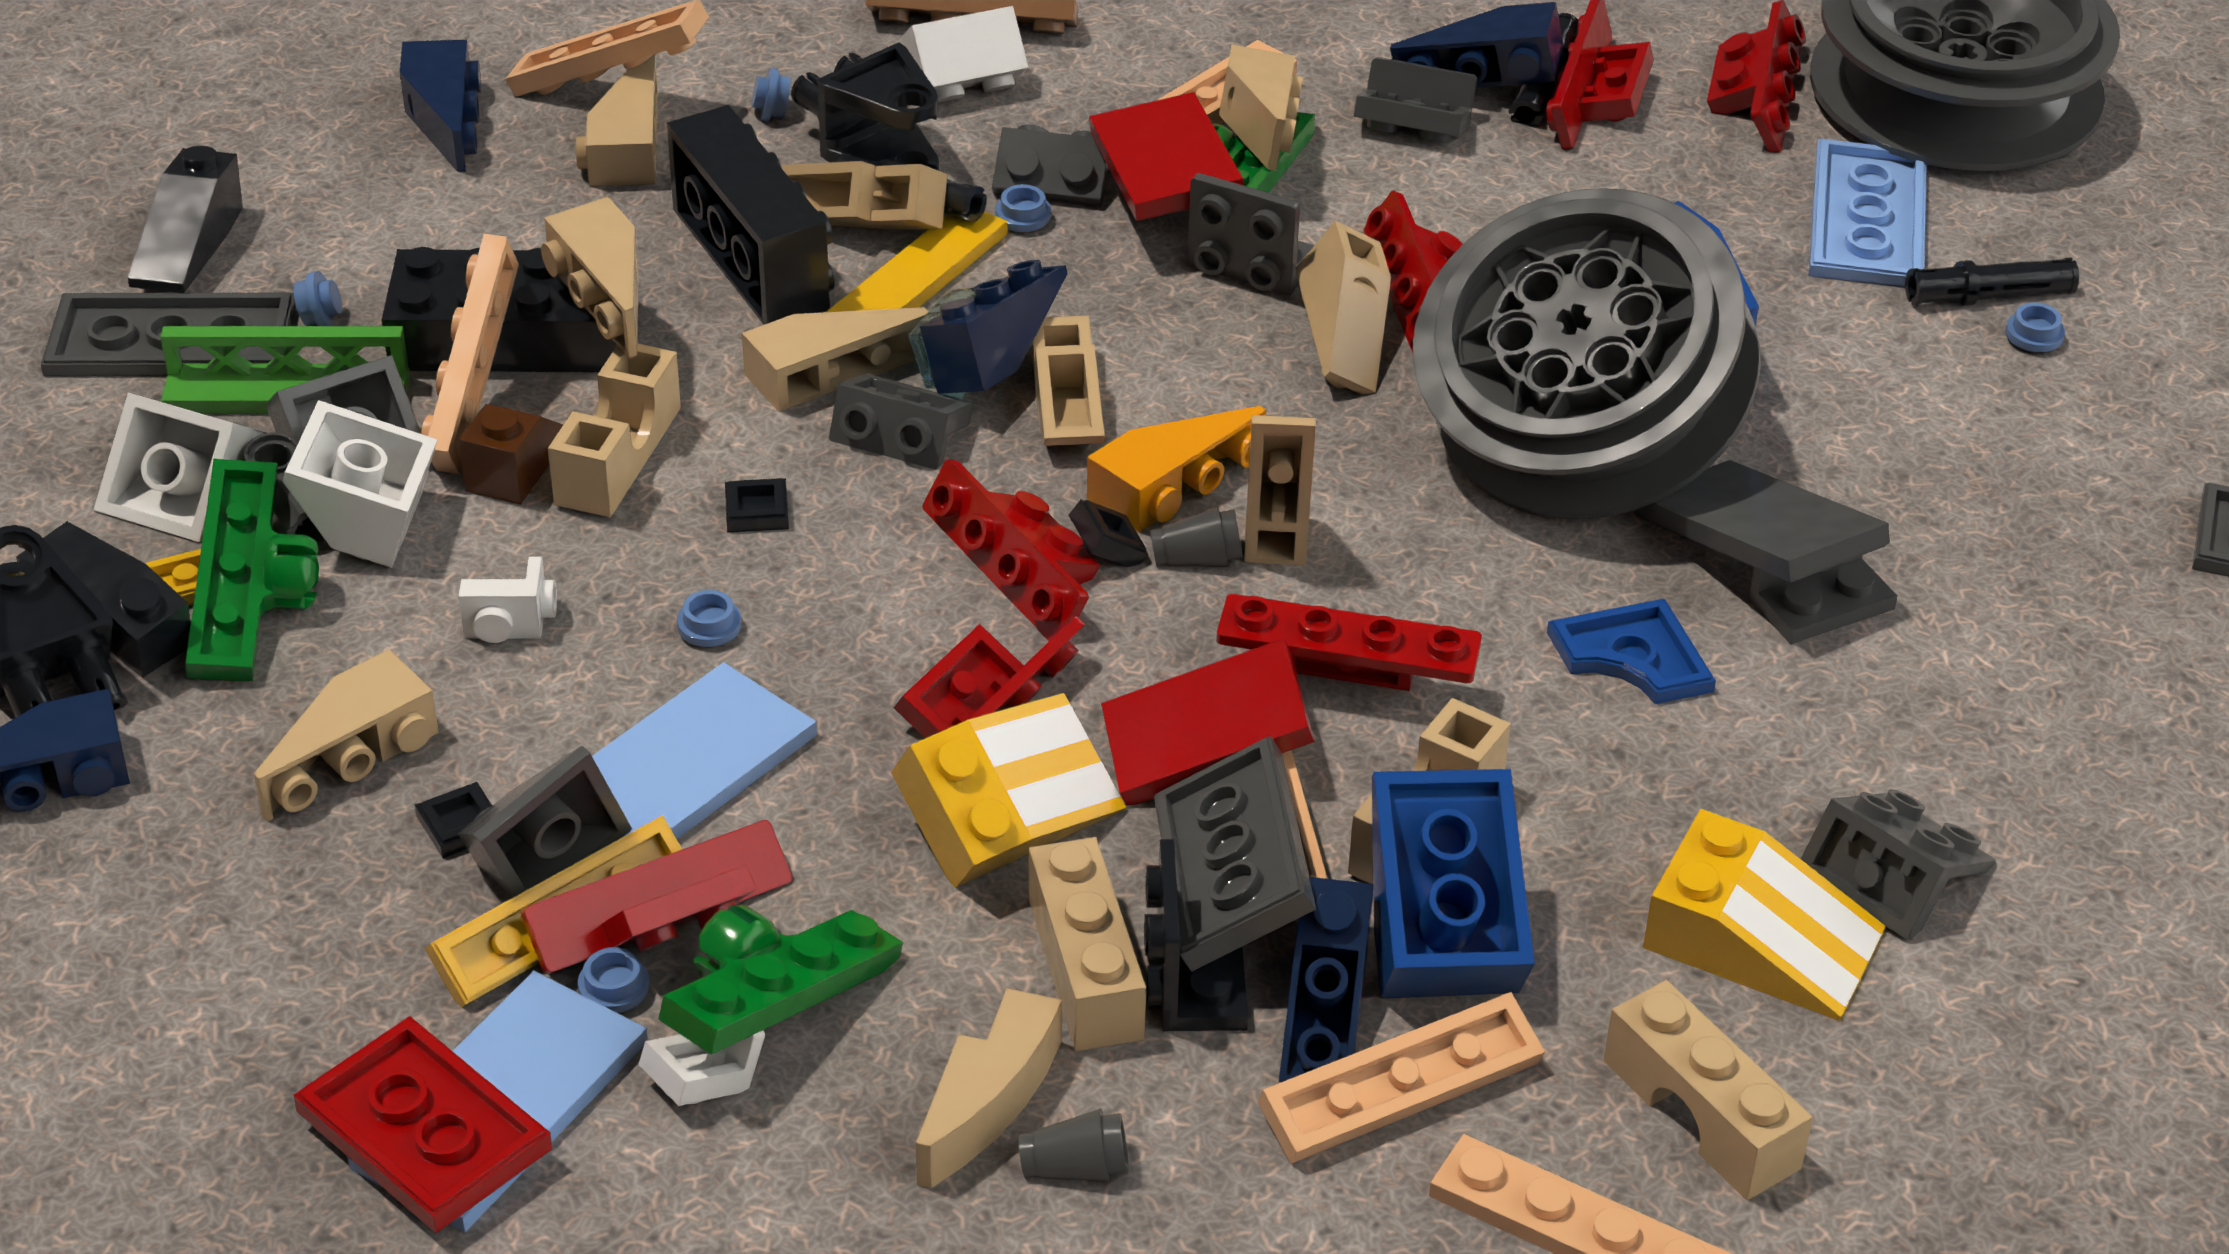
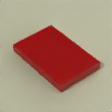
[1089,92,1244,221]
[1101,638,1315,806]
[293,1016,553,1233]

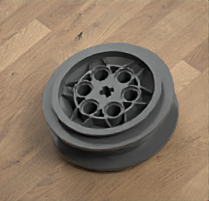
[1810,0,2120,171]
[1413,188,1761,519]

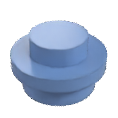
[751,68,791,122]
[995,184,1051,232]
[294,271,342,326]
[2006,303,2065,352]
[677,590,741,647]
[578,947,649,1013]

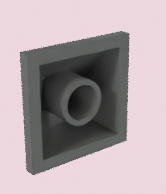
[266,355,434,471]
[458,746,632,899]

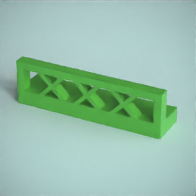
[160,326,410,414]

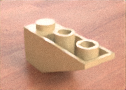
[1219,44,1303,171]
[541,196,639,358]
[1295,220,1391,395]
[254,649,439,822]

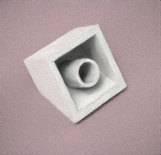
[895,6,1029,103]
[93,393,268,542]
[282,400,438,568]

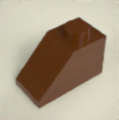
[459,404,563,505]

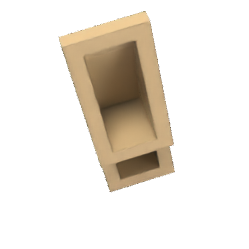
[781,161,948,230]
[1030,316,1105,446]
[916,988,1062,1188]

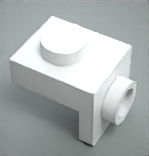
[458,557,557,643]
[638,1030,765,1106]

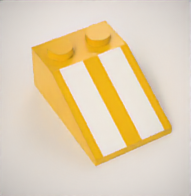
[891,693,1127,888]
[1643,808,1886,1021]

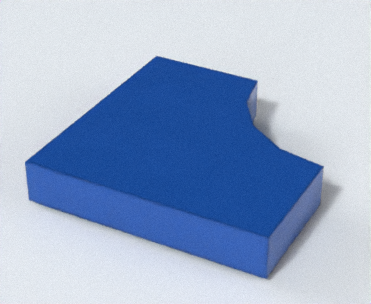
[1547,598,1716,704]

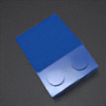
[1372,769,1535,998]

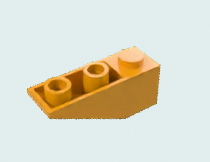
[1086,405,1266,533]

